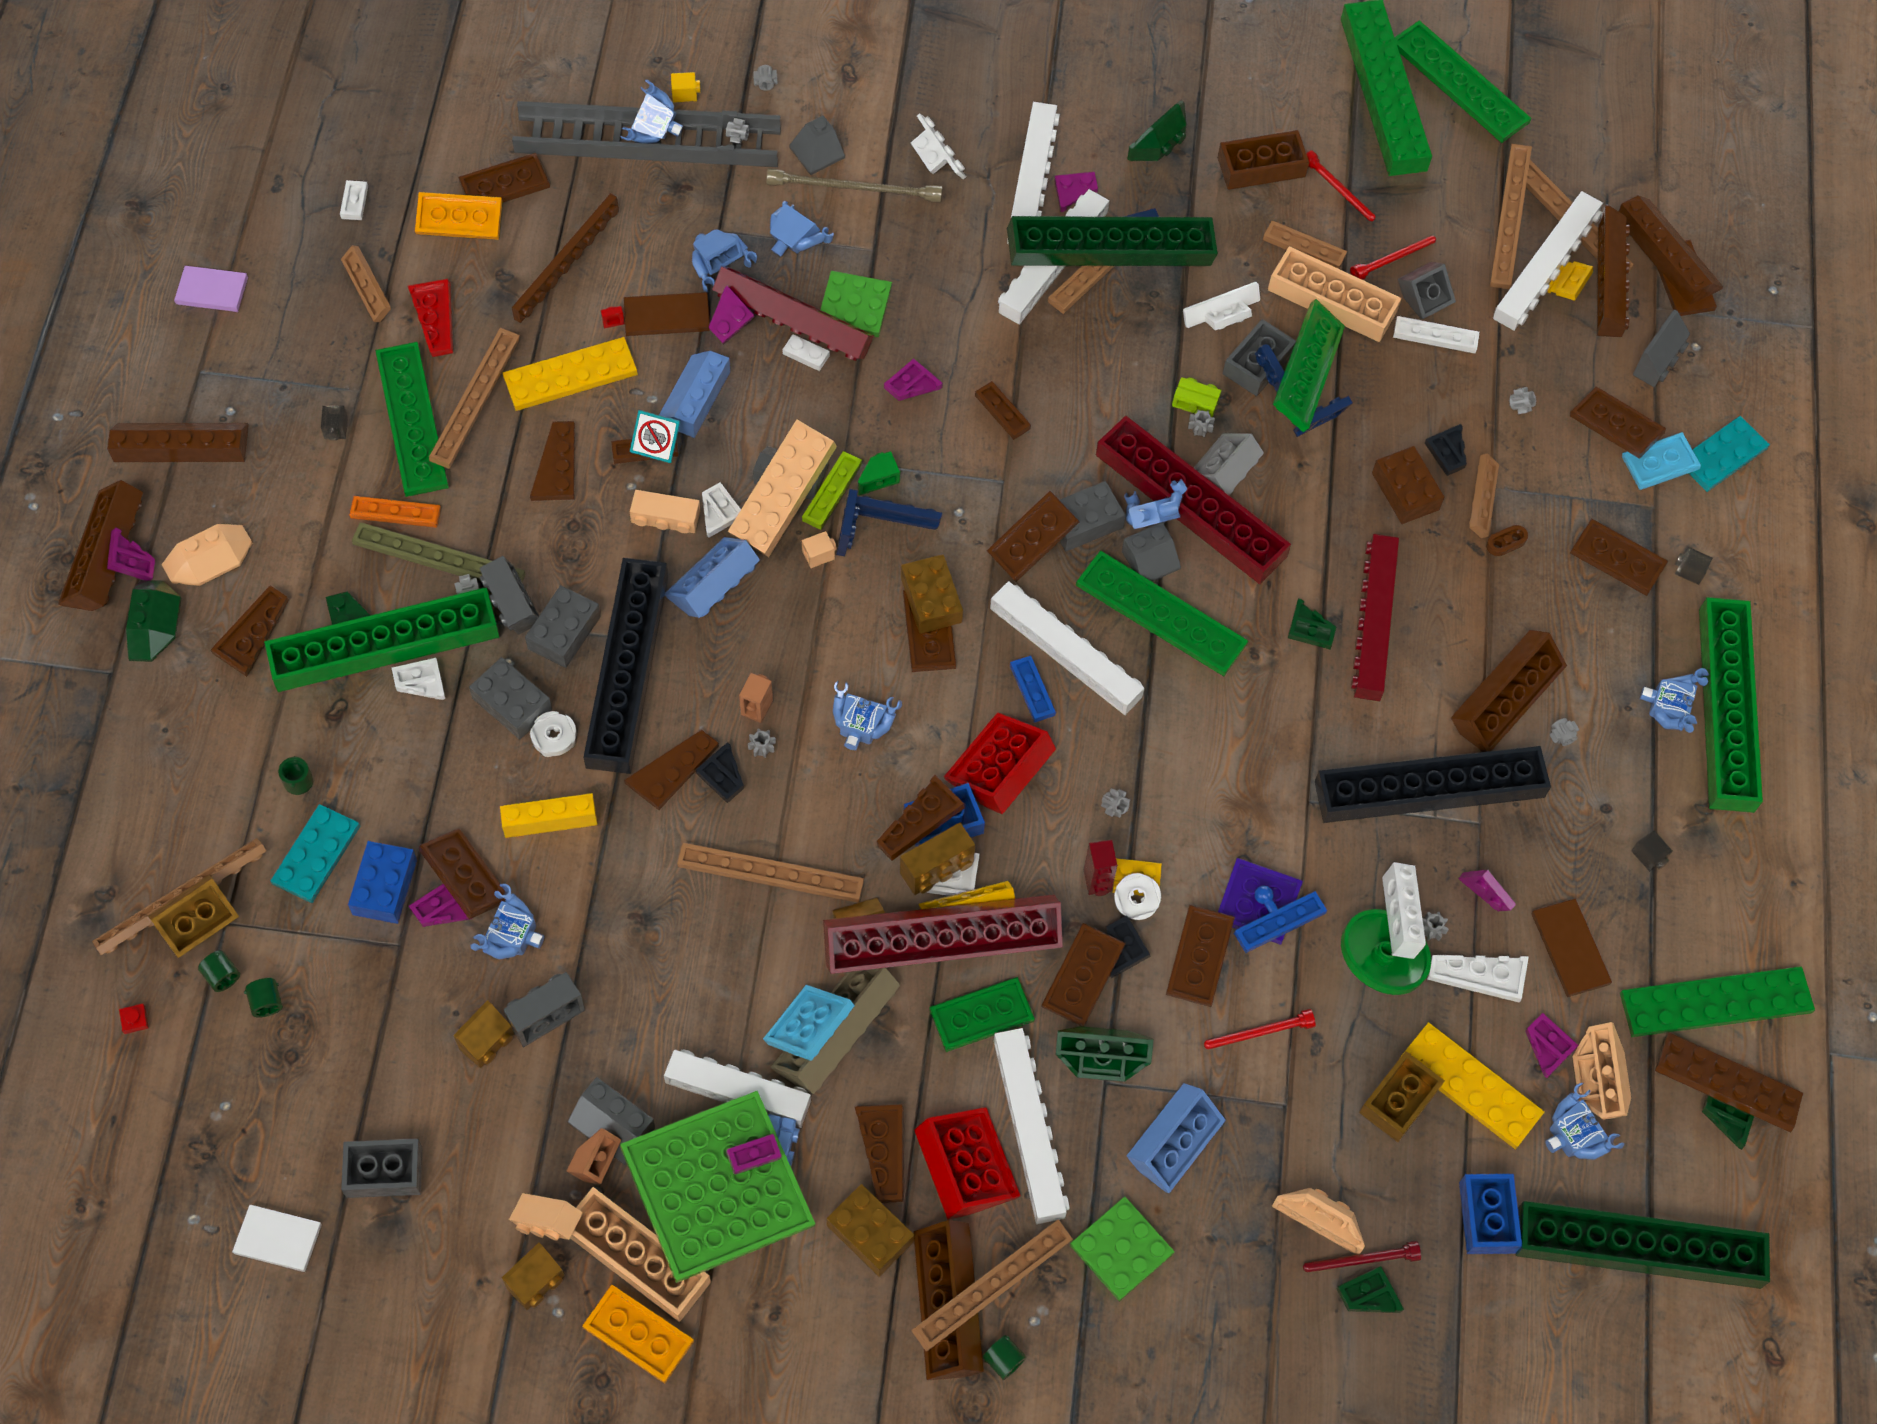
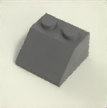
[1398,262,1456,319]
[1122,522,1181,582]

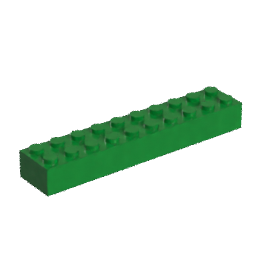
[1341,0,1432,176]
[264,588,500,692]
[1699,597,1763,813]

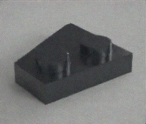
[1425,424,1467,476]
[696,742,744,803]
[1107,915,1151,979]

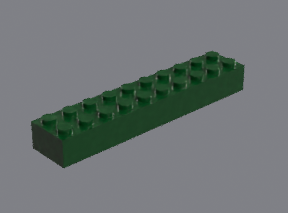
[1007,216,1218,266]
[1516,1201,1770,1289]

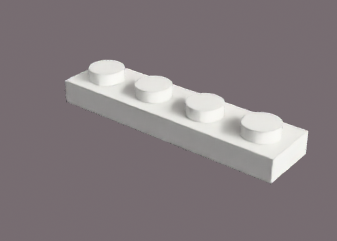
[1393,316,1480,353]

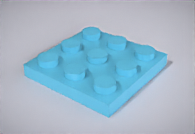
[763,985,855,1061]

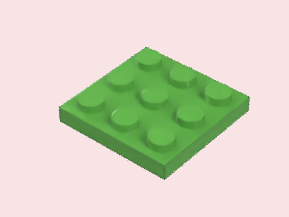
[821,271,892,338]
[1070,1197,1175,1302]

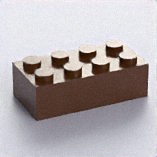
[1217,130,1309,190]

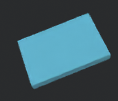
[1622,432,1701,490]

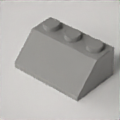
[1194,433,1264,495]

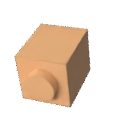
[802,531,837,568]

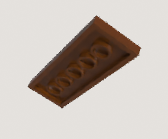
[1655,1032,1803,1133]

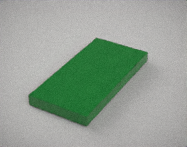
[929,977,1035,1052]

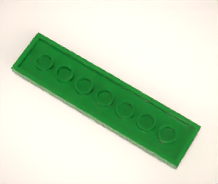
[1395,20,1531,143]
[1273,299,1345,432]
[375,342,449,497]
[1076,550,1248,677]
[1620,966,1815,1037]

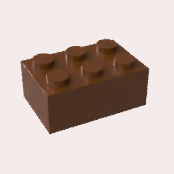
[1372,446,1445,524]

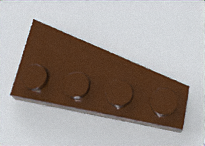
[530,421,575,501]
[211,586,289,677]
[624,730,719,810]
[877,775,964,861]
[855,1104,904,1203]

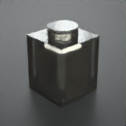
[321,405,348,440]
[1675,547,1713,585]
[1632,830,1673,872]

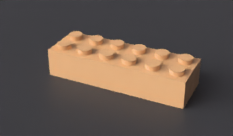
[1268,246,1402,342]
[728,420,837,558]
[570,1187,711,1322]

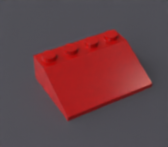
[944,712,1056,815]
[914,1107,1021,1220]

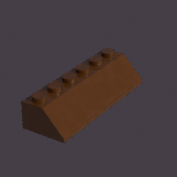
[1619,195,1723,305]
[1597,205,1630,337]
[107,423,249,462]
[58,480,143,611]
[1451,630,1567,752]
[913,1220,984,1380]

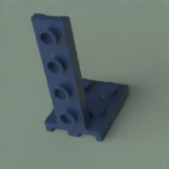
[1255,344,1353,437]
[836,489,942,556]

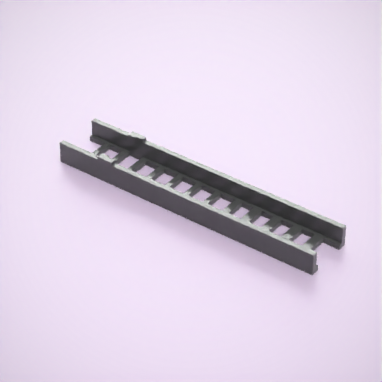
[512,101,781,167]

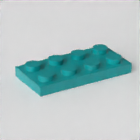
[1688,416,1770,492]
[270,804,361,903]

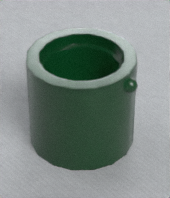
[278,756,313,795]
[198,950,241,992]
[244,978,283,1018]
[983,1335,1027,1380]

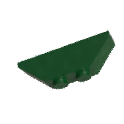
[1127,100,1187,161]
[126,580,182,662]
[1055,1026,1154,1082]

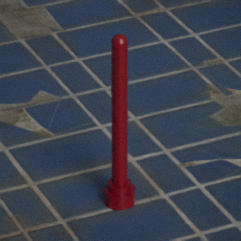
[1303,1241,1421,1272]

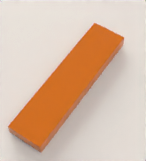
[349,496,441,528]

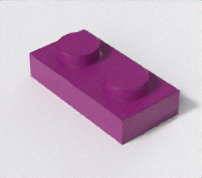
[726,1134,782,1175]

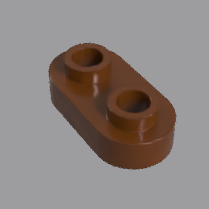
[1486,525,1528,556]

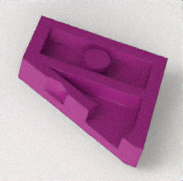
[1054,172,1098,212]
[709,286,755,345]
[884,358,943,401]
[107,528,155,580]
[1458,870,1516,911]
[409,884,469,927]
[1525,1013,1579,1078]

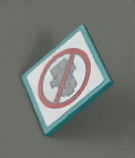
[630,410,680,463]

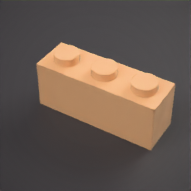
[630,490,700,533]
[509,1193,583,1241]

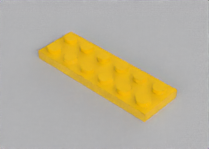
[503,337,638,411]
[1399,1022,1544,1150]

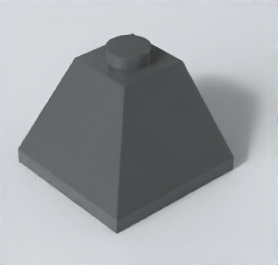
[789,115,845,175]

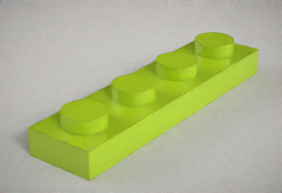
[802,451,862,530]

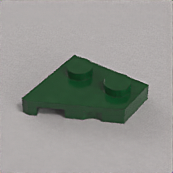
[326,592,370,625]
[1288,598,1337,650]
[1702,1095,1754,1150]
[1336,1266,1404,1313]

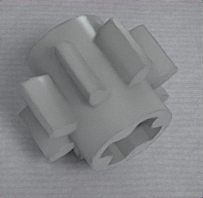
[753,65,778,91]
[726,118,750,144]
[1509,387,1536,414]
[1188,410,1215,437]
[454,574,479,594]
[1549,718,1579,746]
[748,729,776,758]
[1101,788,1130,818]
[1422,912,1449,941]

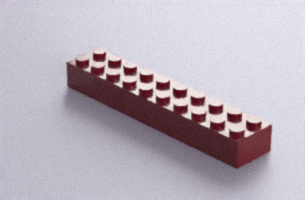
[1096,415,1291,585]
[823,895,1063,974]

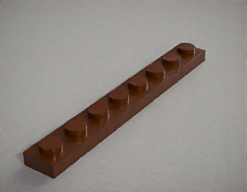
[512,193,619,323]

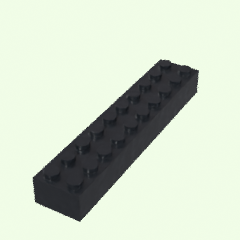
[583,558,668,774]
[1315,746,1551,823]

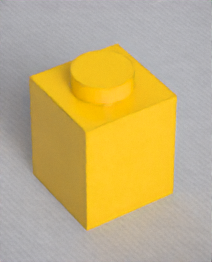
[671,72,700,102]

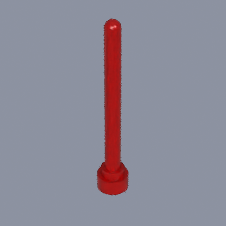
[1306,150,1375,222]
[1350,236,1436,280]
[1204,1009,1316,1049]

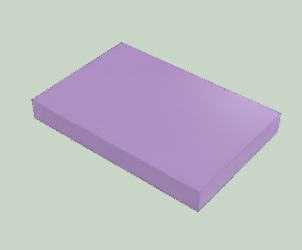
[174,266,248,312]

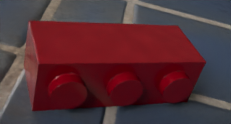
[1083,840,1118,896]

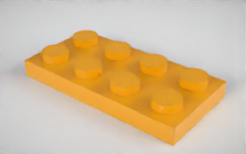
[415,192,502,240]
[582,1285,694,1384]

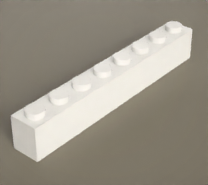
[1007,102,1060,244]
[998,189,1110,325]
[1493,191,1603,331]
[990,581,1144,715]
[994,1028,1069,1224]

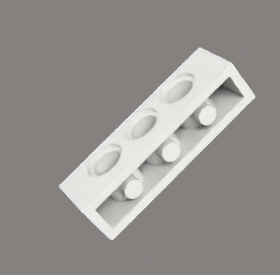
[1382,862,1426,959]

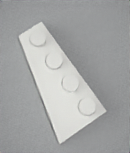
[1427,955,1529,1002]

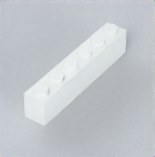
[664,1050,811,1128]

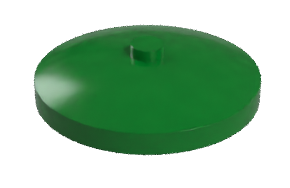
[1341,909,1431,995]

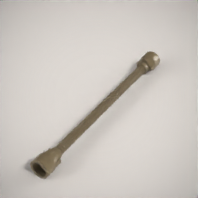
[766,168,942,203]

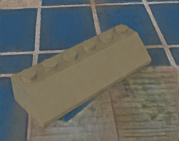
[771,968,900,1094]

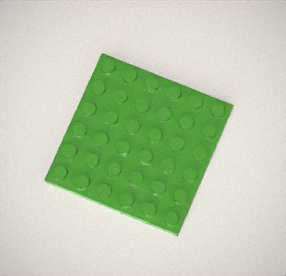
[620,1091,815,1283]

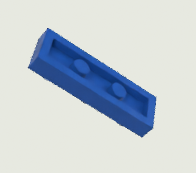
[1010,656,1056,723]

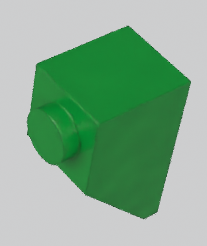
[858,451,900,496]

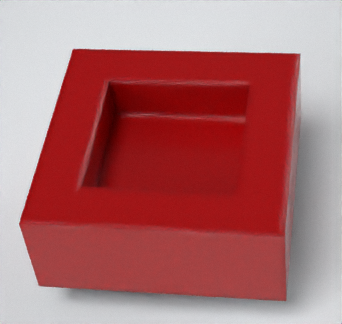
[601,306,624,329]
[119,1004,149,1034]

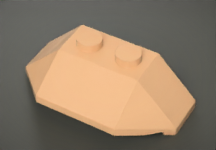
[162,524,253,586]
[1572,1022,1631,1120]
[1272,1188,1365,1255]

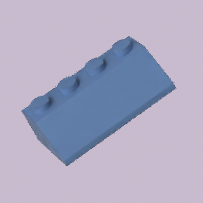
[659,351,730,438]
[665,537,760,618]
[1127,1083,1226,1193]

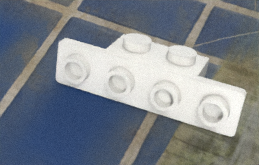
[911,113,966,179]
[1183,282,1260,330]

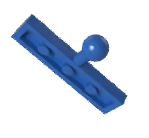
[1234,886,1327,953]

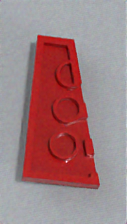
[408,279,453,357]

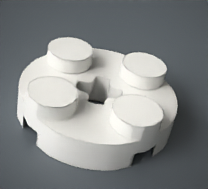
[530,711,577,757]
[1114,873,1161,920]

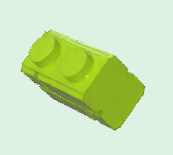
[1172,377,1222,417]

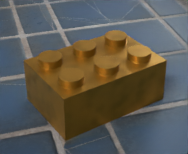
[901,554,963,634]
[900,823,975,896]
[148,875,239,958]
[1359,1051,1445,1142]
[826,1184,914,1277]

